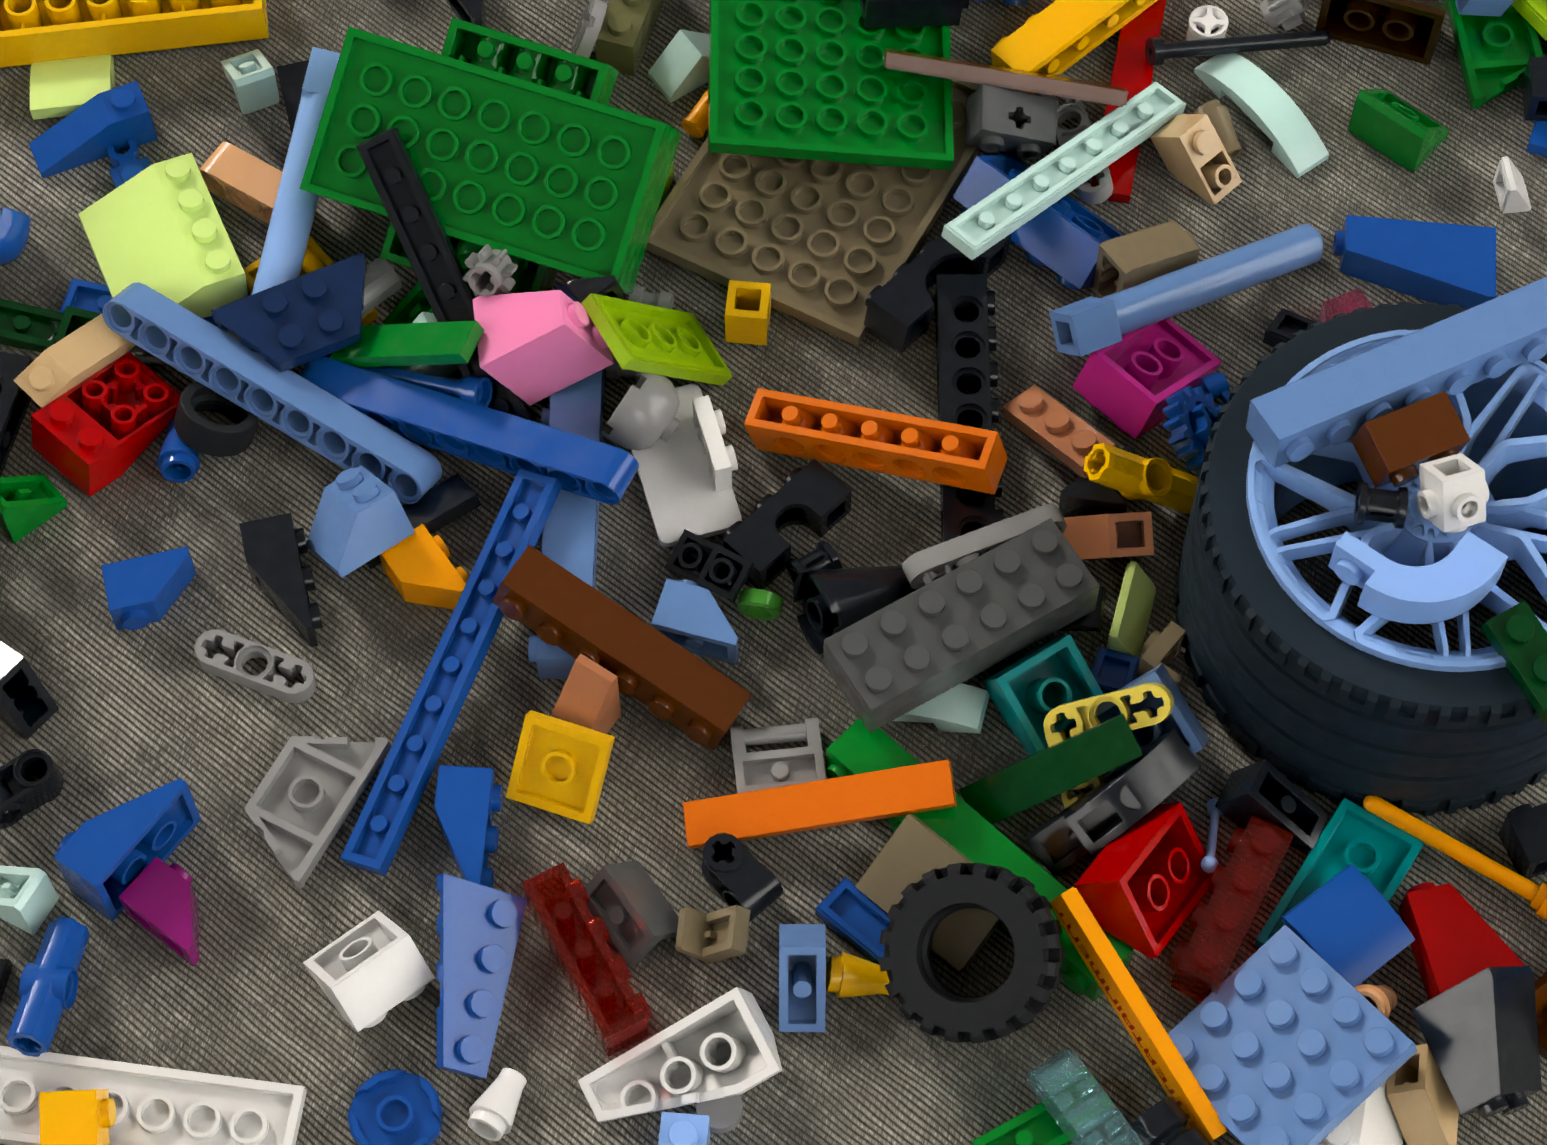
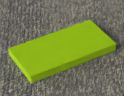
[581,293,732,386]

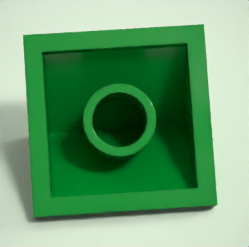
[1347,88,1450,173]

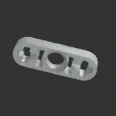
[194,629,316,704]

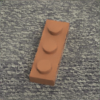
[1002,384,1116,479]

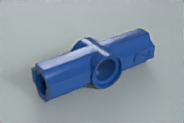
[7,917,90,1057]

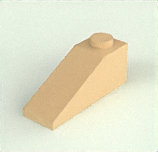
[13,314,135,408]

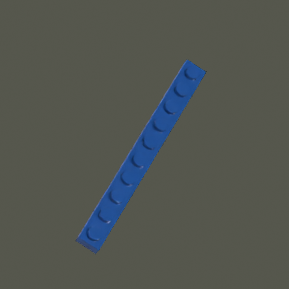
[340,469,562,876]

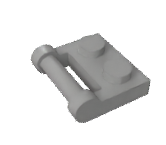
[729,717,826,793]

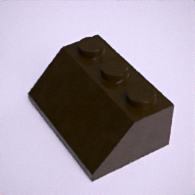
[1315,0,1448,66]

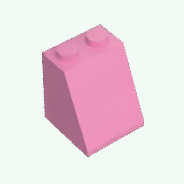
[472,290,614,405]

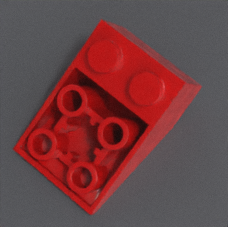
[31,352,180,497]

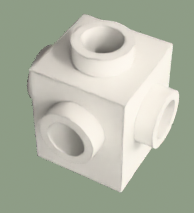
[1416,453,1489,533]

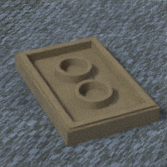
[855,814,1002,972]

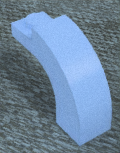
[1328,531,1508,624]

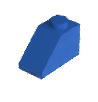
[101,546,196,630]

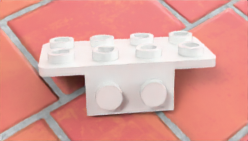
[631,384,742,547]

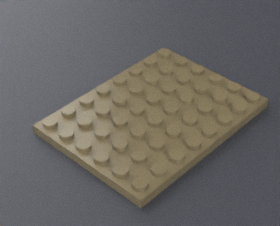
[646,79,981,346]

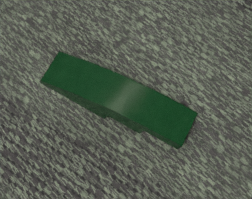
[959,713,1143,824]

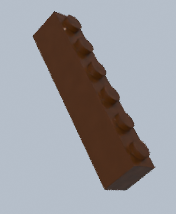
[492,545,752,750]

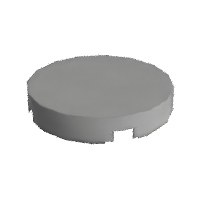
[571,0,607,58]

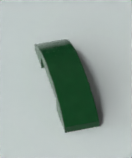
[0,299,101,352]

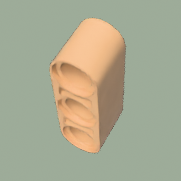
[199,142,282,224]

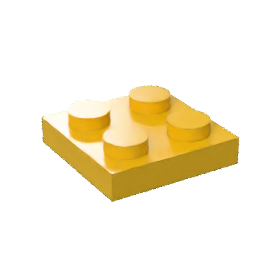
[505,710,615,824]

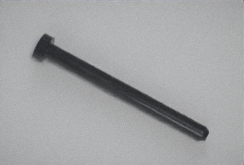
[1145,30,1331,66]

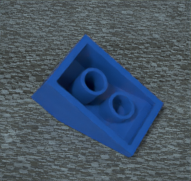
[53,778,201,922]

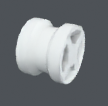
[1185,5,1229,56]

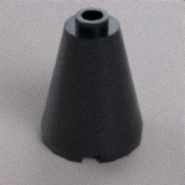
[793,565,917,654]

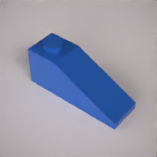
[29,81,158,179]

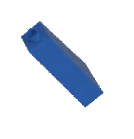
[1333,215,1496,309]

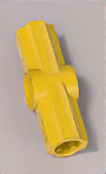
[1083,443,1199,514]

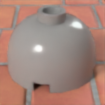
[601,372,681,451]

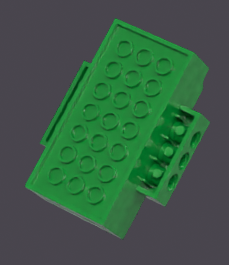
[300,17,681,294]

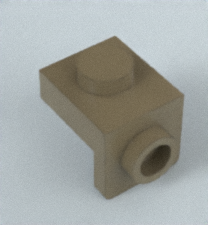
[1136,621,1186,689]
[675,904,751,964]

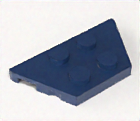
[211,252,367,372]

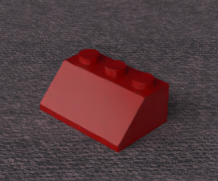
[1074,802,1217,958]

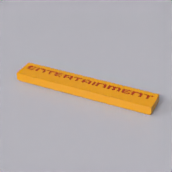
[1050,886,1227,1142]

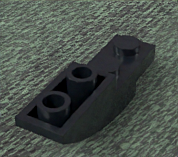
[1027,728,1201,876]

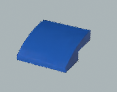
[1281,864,1416,988]

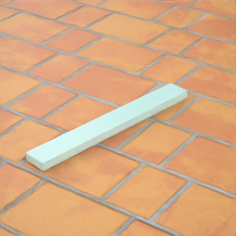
[941,82,1186,260]

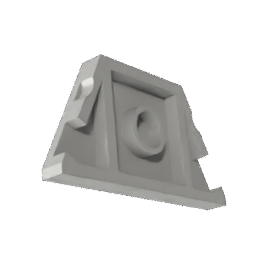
[244,736,391,889]

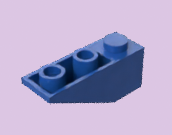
[434,765,503,888]

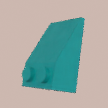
[981,634,1104,795]

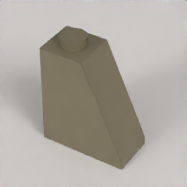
[1092,220,1200,298]

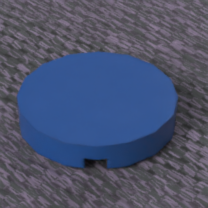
[347,1069,443,1145]

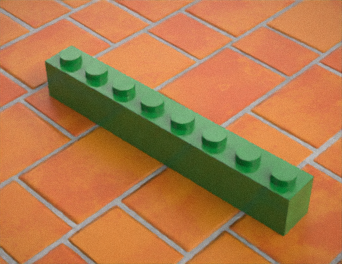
[826,718,1134,1001]

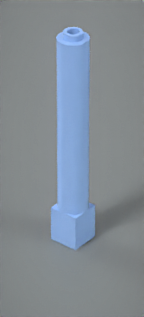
[251,47,340,295]

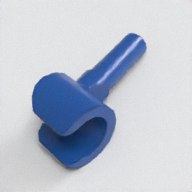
[1198,372,1231,404]

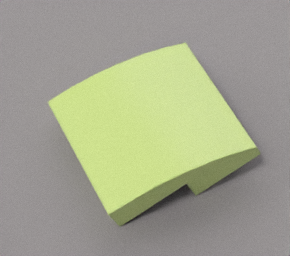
[30,54,115,120]

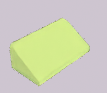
[1107,561,1156,658]

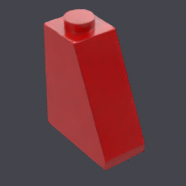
[1398,882,1526,1000]

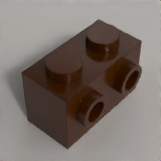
[1350,391,1471,488]

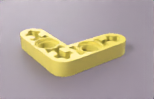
[1043,682,1174,809]

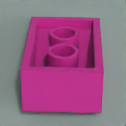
[1072,318,1222,440]

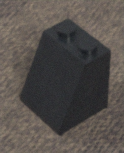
[1411,966,1542,1118]

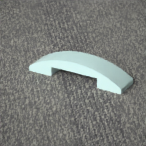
[1194,53,1329,179]

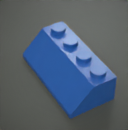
[953,154,1124,290]

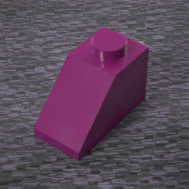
[119,857,200,967]

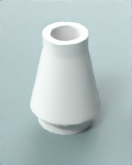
[467,1068,527,1141]

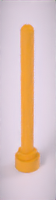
[1363,795,1547,921]

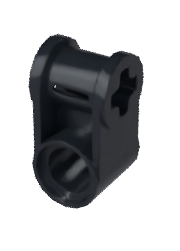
[0,749,64,829]
[701,833,784,922]

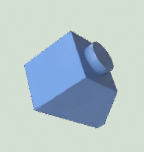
[651,578,739,665]
[779,924,826,1032]

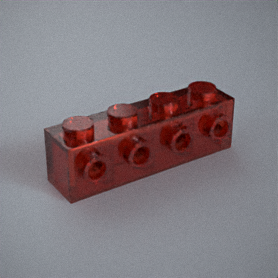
[1169,815,1294,1002]
[522,862,652,1057]

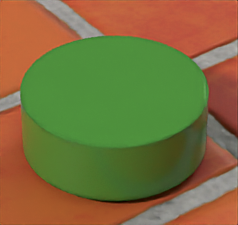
[737,588,783,621]

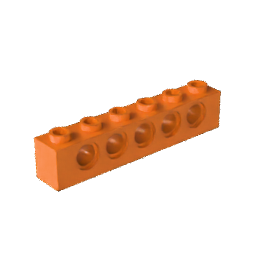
[744,388,1008,495]

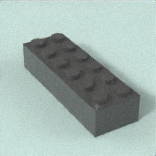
[823,518,1100,733]

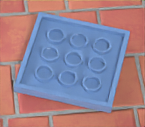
[1168,925,1418,1145]

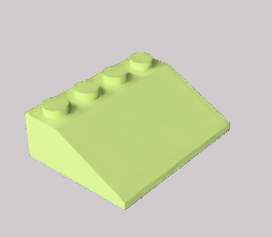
[78,152,248,318]

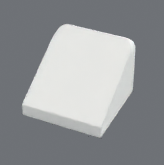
[1493,156,1531,214]

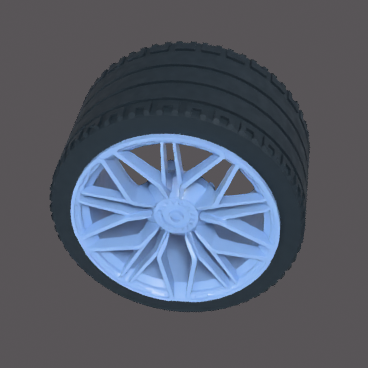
[1175,302,1547,816]

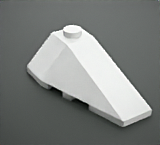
[578,987,782,1123]

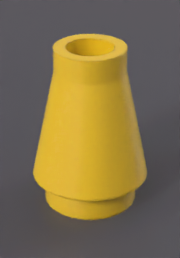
[826,952,890,998]

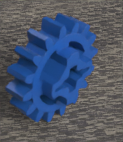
[1162,386,1222,478]

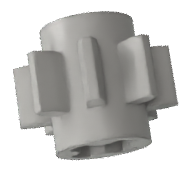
[1260,0,1310,32]
[463,244,518,296]

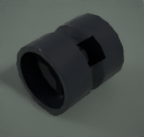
[1125,1097,1212,1145]

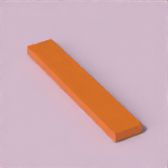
[683,759,957,849]

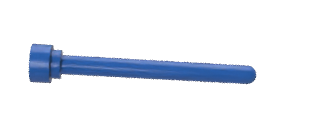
[324,355,493,407]

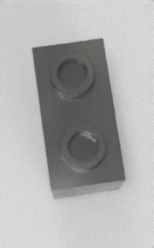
[965,84,1057,160]

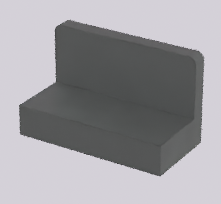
[579,860,679,966]

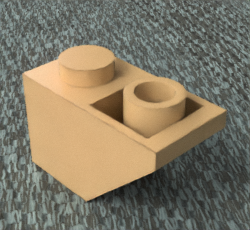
[1150,114,1243,205]
[1386,1044,1459,1145]

